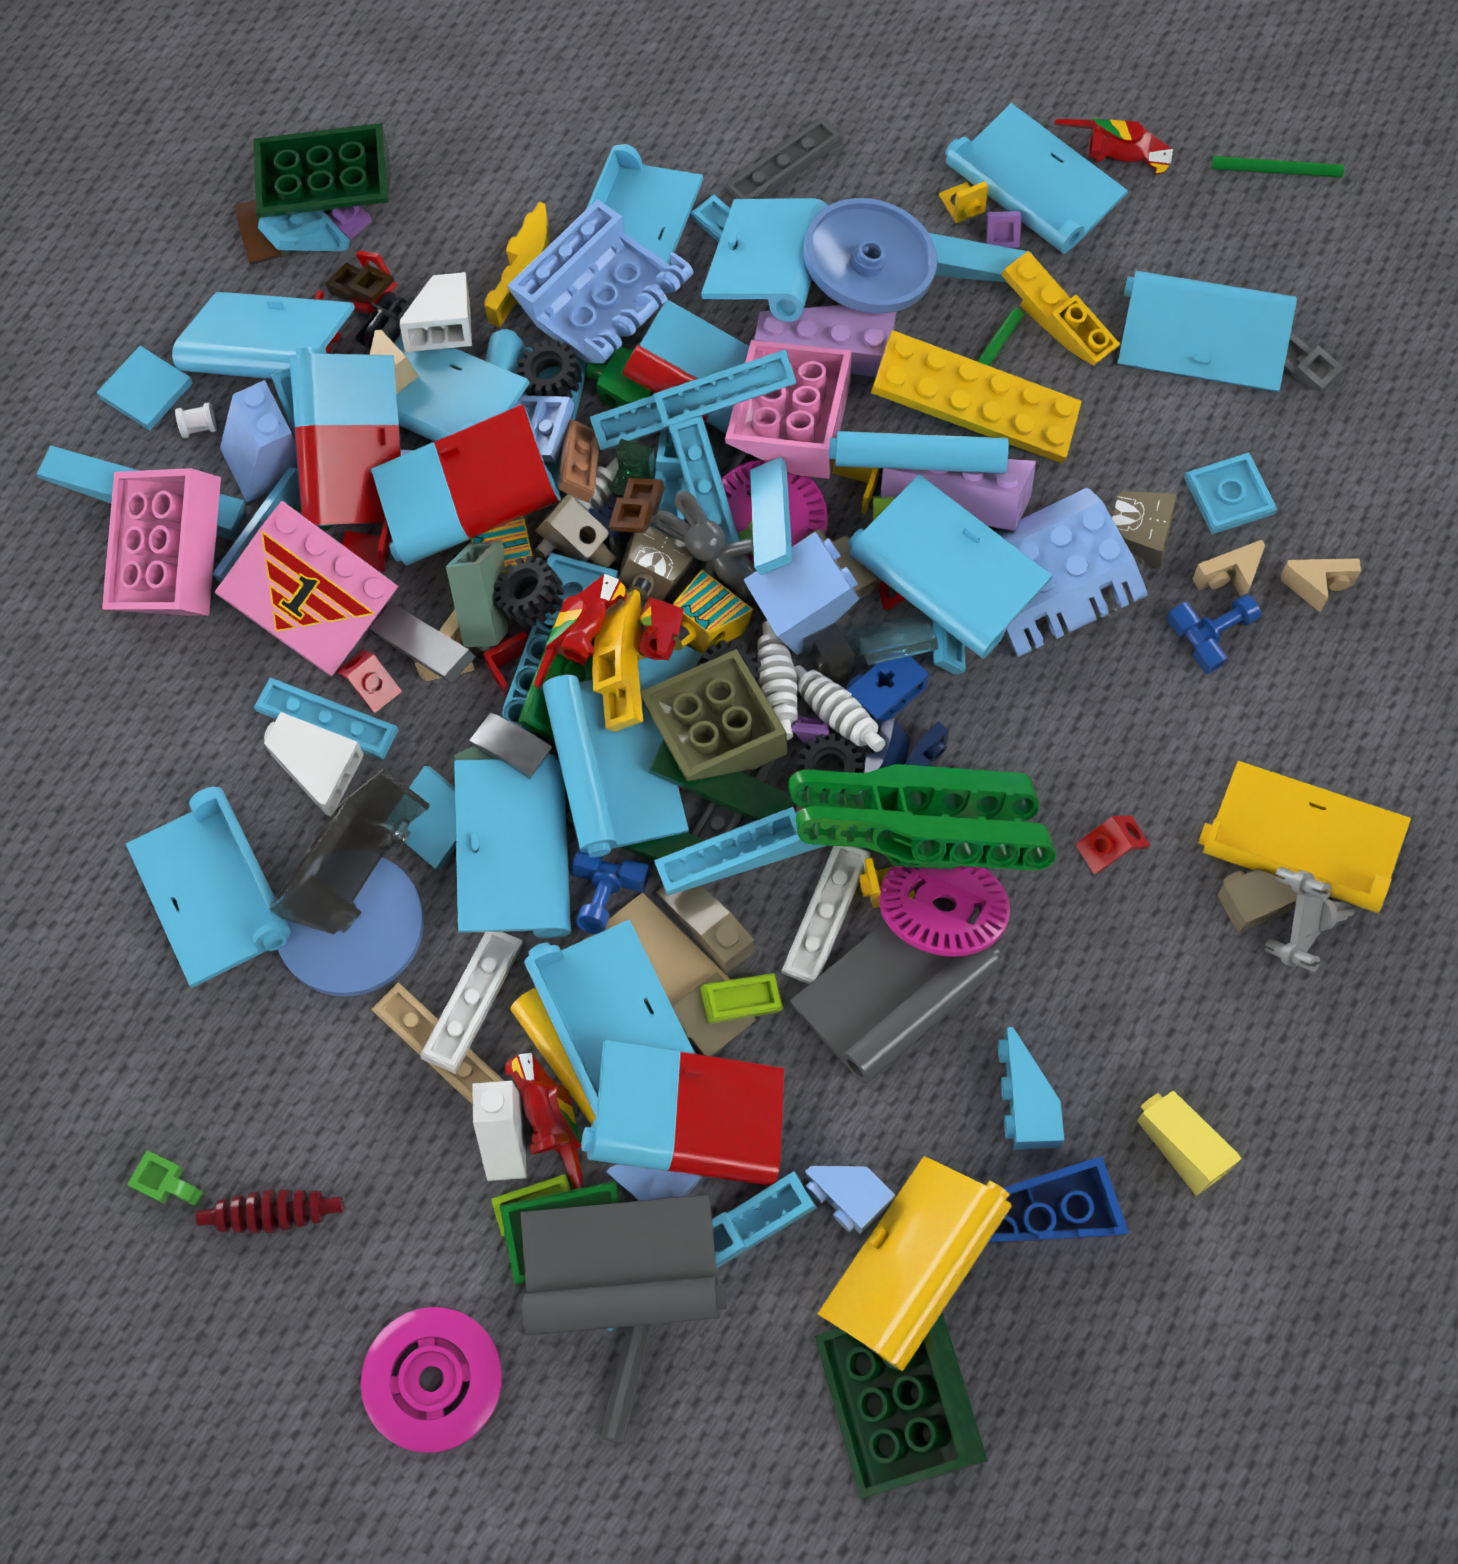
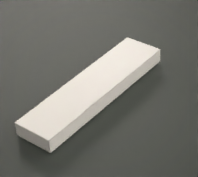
[781,846,871,984]
[420,932,523,1074]

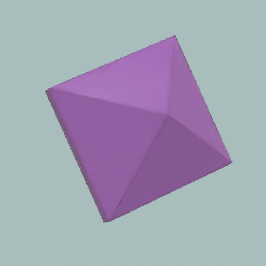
[792,715,830,745]

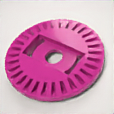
[721,460,828,562]
[879,866,1010,956]
[361,1307,502,1453]

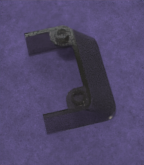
[269,768,431,935]

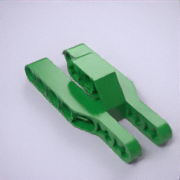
[788,764,1056,871]

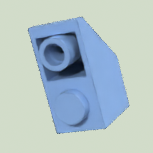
[805,1166,895,1235]

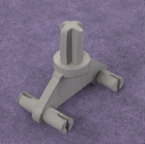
[1265,867,1355,972]

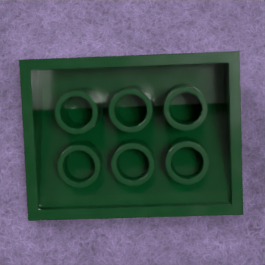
[253,123,391,218]
[815,1311,988,1499]

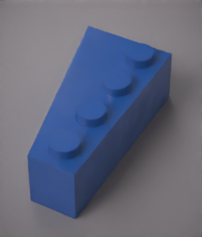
[987,1156,1129,1244]

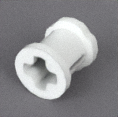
[175,402,217,439]

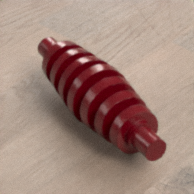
[196,1189,344,1234]

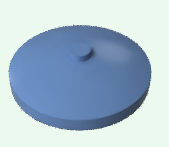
[803,198,937,314]
[278,851,424,996]

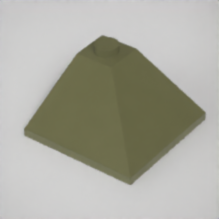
[641,649,787,781]

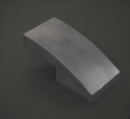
[1283,332,1344,392]
[469,712,552,779]

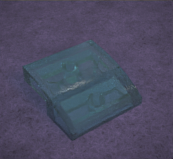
[852,614,938,665]

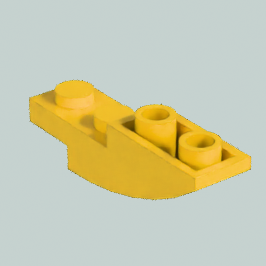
[484,202,550,328]
[1001,251,1120,366]
[592,590,646,732]

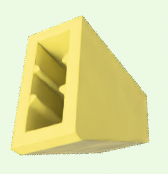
[1137,1091,1242,1197]

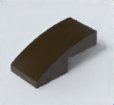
[325,262,394,303]

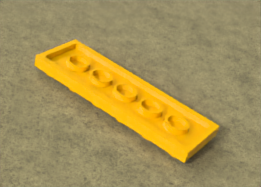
[871,330,1082,463]

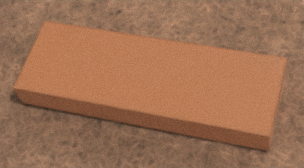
[557,419,599,503]

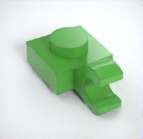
[127,1150,204,1207]

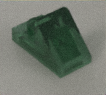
[610,439,656,496]

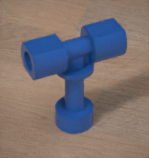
[1166,594,1261,675]
[572,848,650,934]

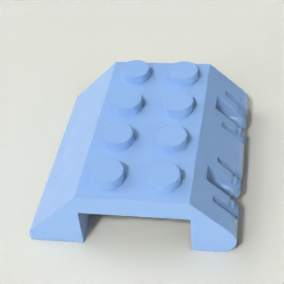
[508,199,694,363]
[995,487,1148,657]

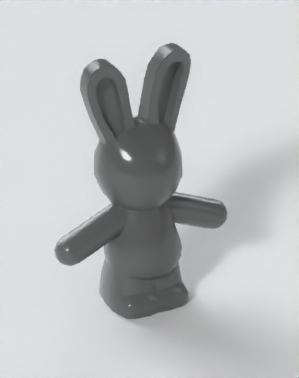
[652,491,757,601]

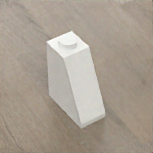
[400,272,472,352]
[264,712,364,817]
[472,1081,527,1181]

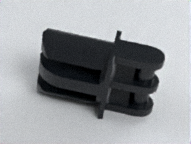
[355,291,412,349]

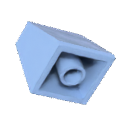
[220,380,298,502]
[744,532,860,655]

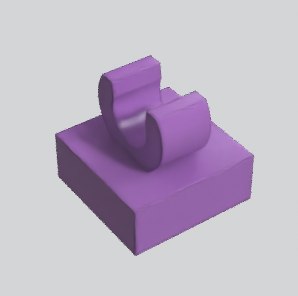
[327,206,372,240]
[986,211,1021,248]

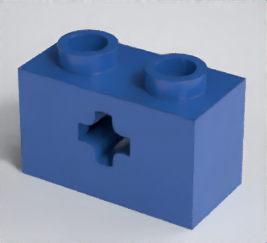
[846,645,929,730]

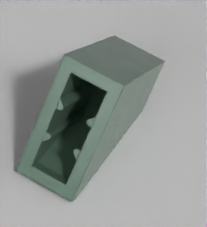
[446,540,508,651]

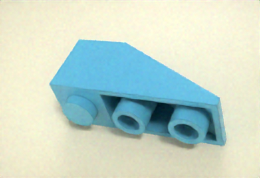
[998,1027,1064,1150]

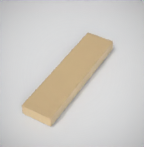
[372,982,504,1105]

